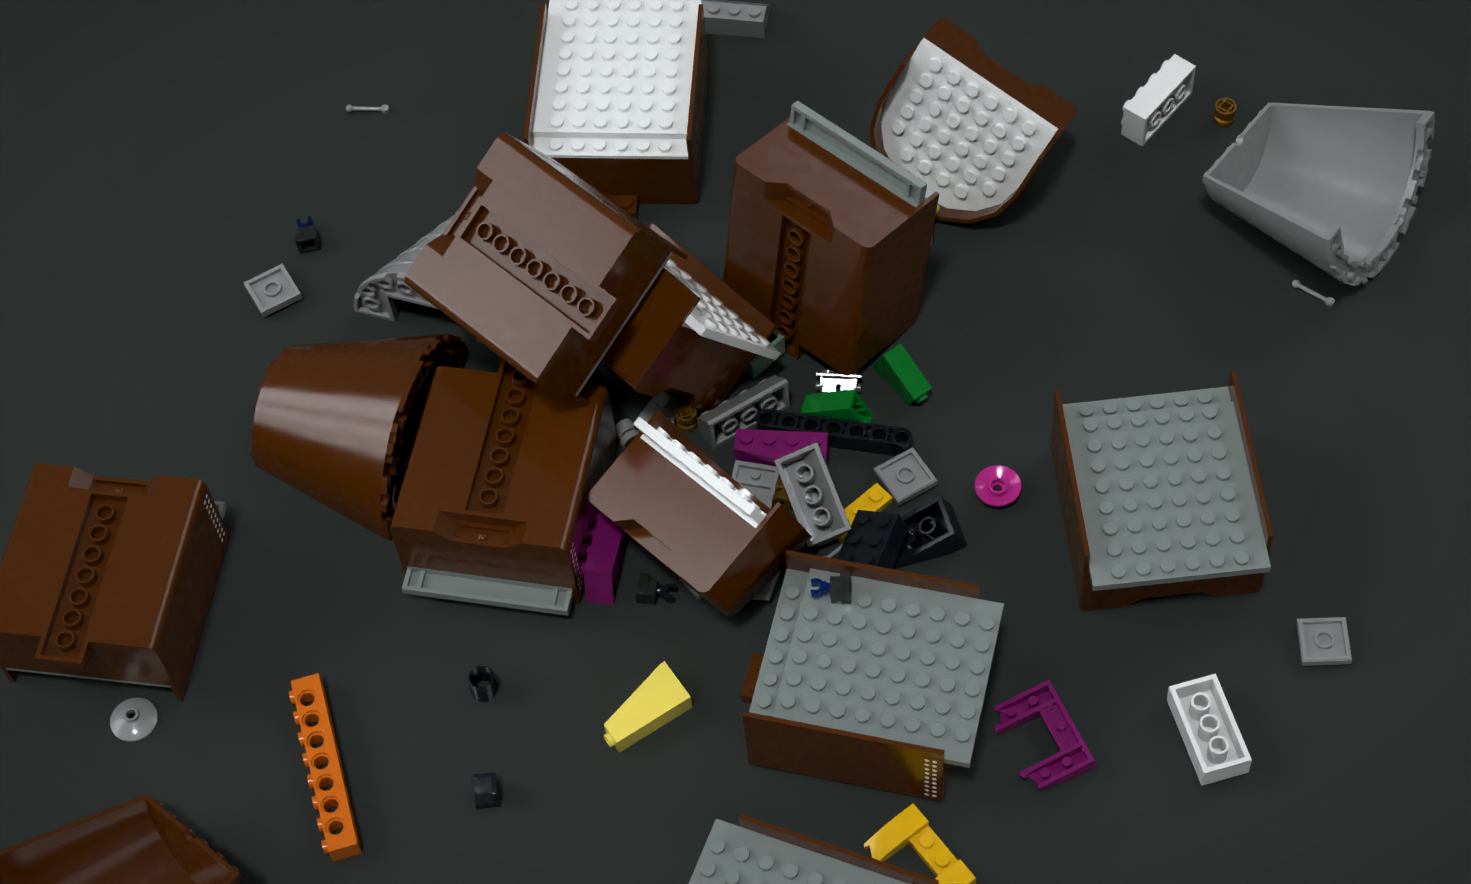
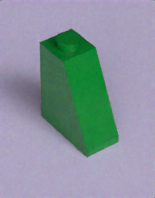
[872,343,932,405]
[801,389,874,423]

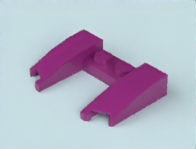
[994,679,1096,790]

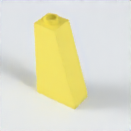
[603,661,693,753]

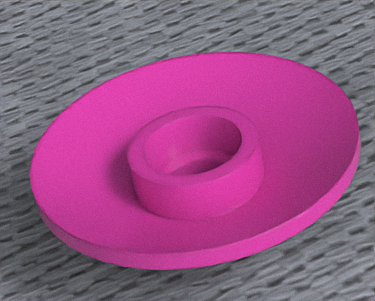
[974,465,1021,507]

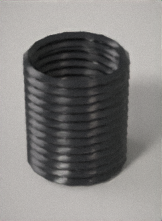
[468,666,497,702]

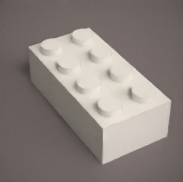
[1121,54,1196,146]
[1166,673,1252,786]

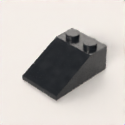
[894,496,967,568]

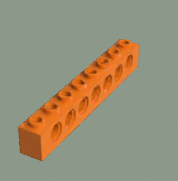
[288,673,362,862]

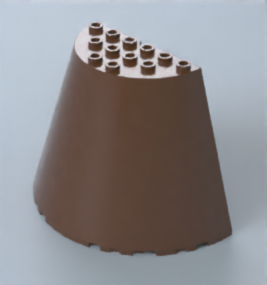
[250,334,470,541]
[0,794,242,884]

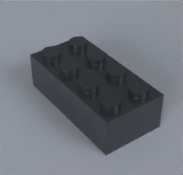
[837,510,909,569]

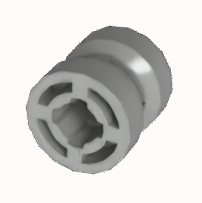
[615,418,639,450]

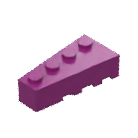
[734,429,829,466]
[580,511,629,605]

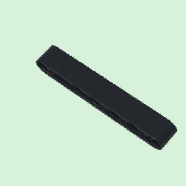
[756,409,912,456]

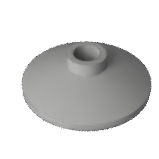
[110,698,158,742]

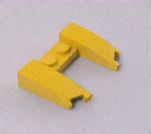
[864,803,976,884]

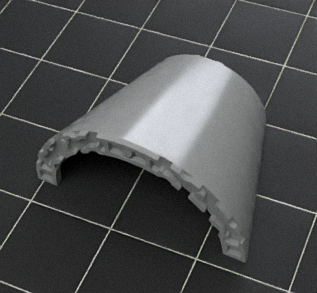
[1203,102,1435,286]

